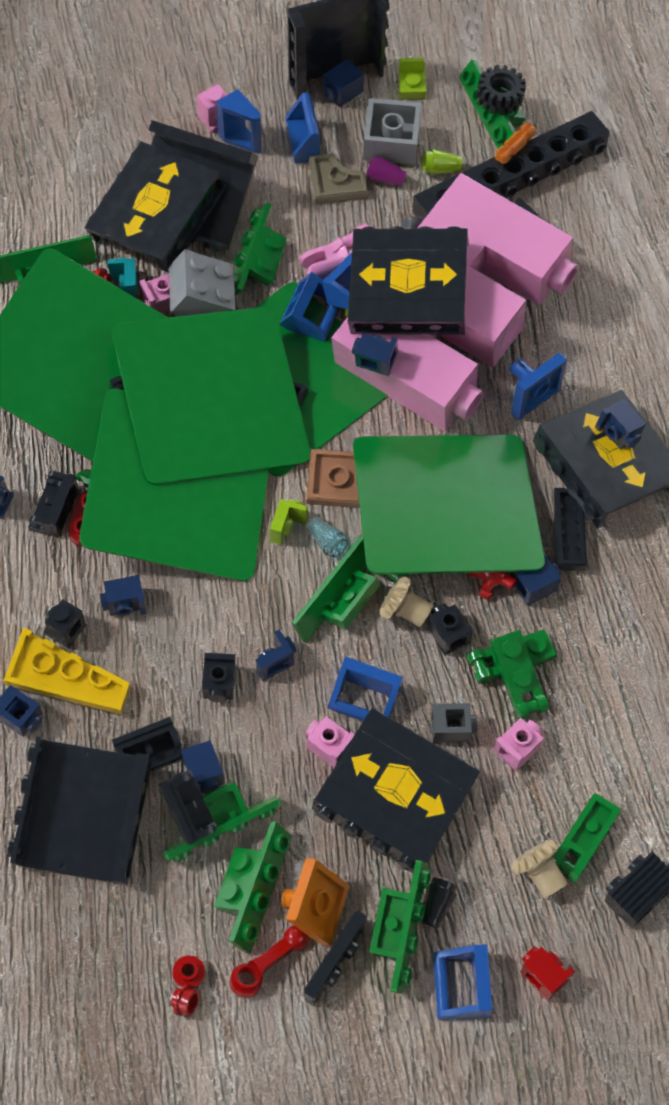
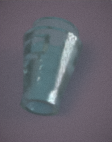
[306,517,348,558]

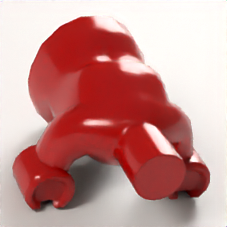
[466,572,517,601]

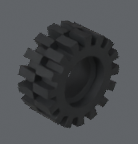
[476,65,526,115]

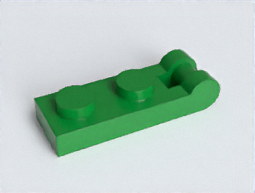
[466,629,556,684]
[489,629,549,720]
[553,792,622,884]

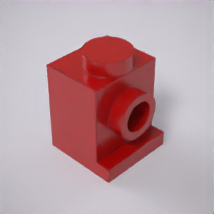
[520,946,575,1001]

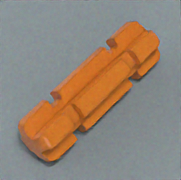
[495,122,536,164]

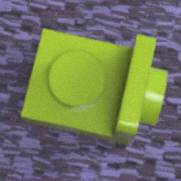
[398,57,426,99]
[270,499,308,545]

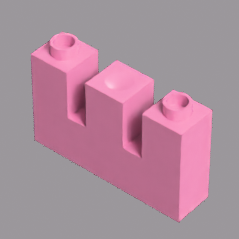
[331,173,579,432]

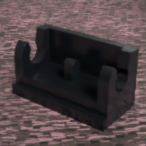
[28,471,79,538]
[112,717,182,770]
[158,769,217,845]

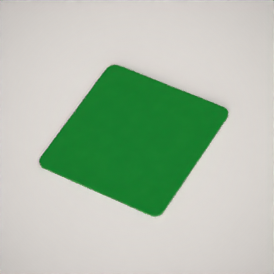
[0,249,168,462]
[254,282,388,477]
[112,307,311,485]
[79,388,269,581]
[353,434,545,575]

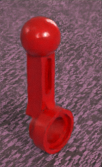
[229,926,309,998]

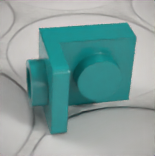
[108,258,138,299]

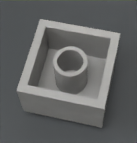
[363,98,422,165]
[169,249,236,316]

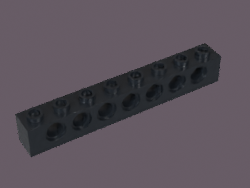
[412,110,610,218]

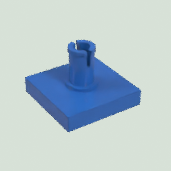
[509,352,567,420]

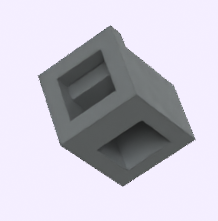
[431,703,477,744]

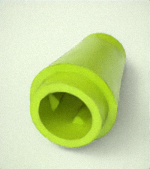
[422,148,462,175]

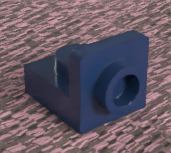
[256,629,296,681]

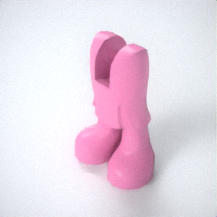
[299,223,369,279]

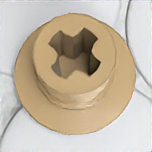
[380,576,433,627]
[511,840,567,898]

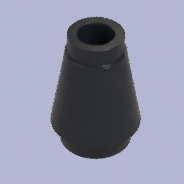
[421,877,457,928]

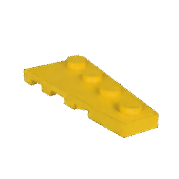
[3,627,131,715]

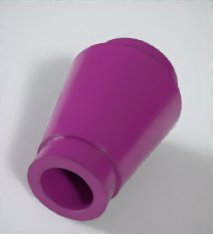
[366,156,407,187]

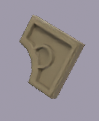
[308,153,369,204]

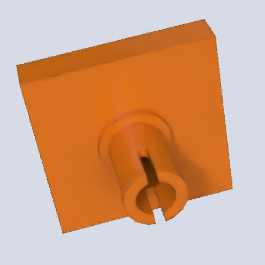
[281,858,350,946]

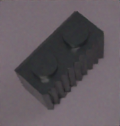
[604,852,669,929]

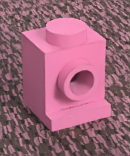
[196,84,227,133]
[139,273,170,314]
[306,716,355,767]
[494,718,544,772]

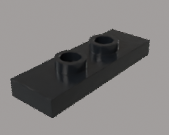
[553,488,587,571]
[303,910,367,1007]

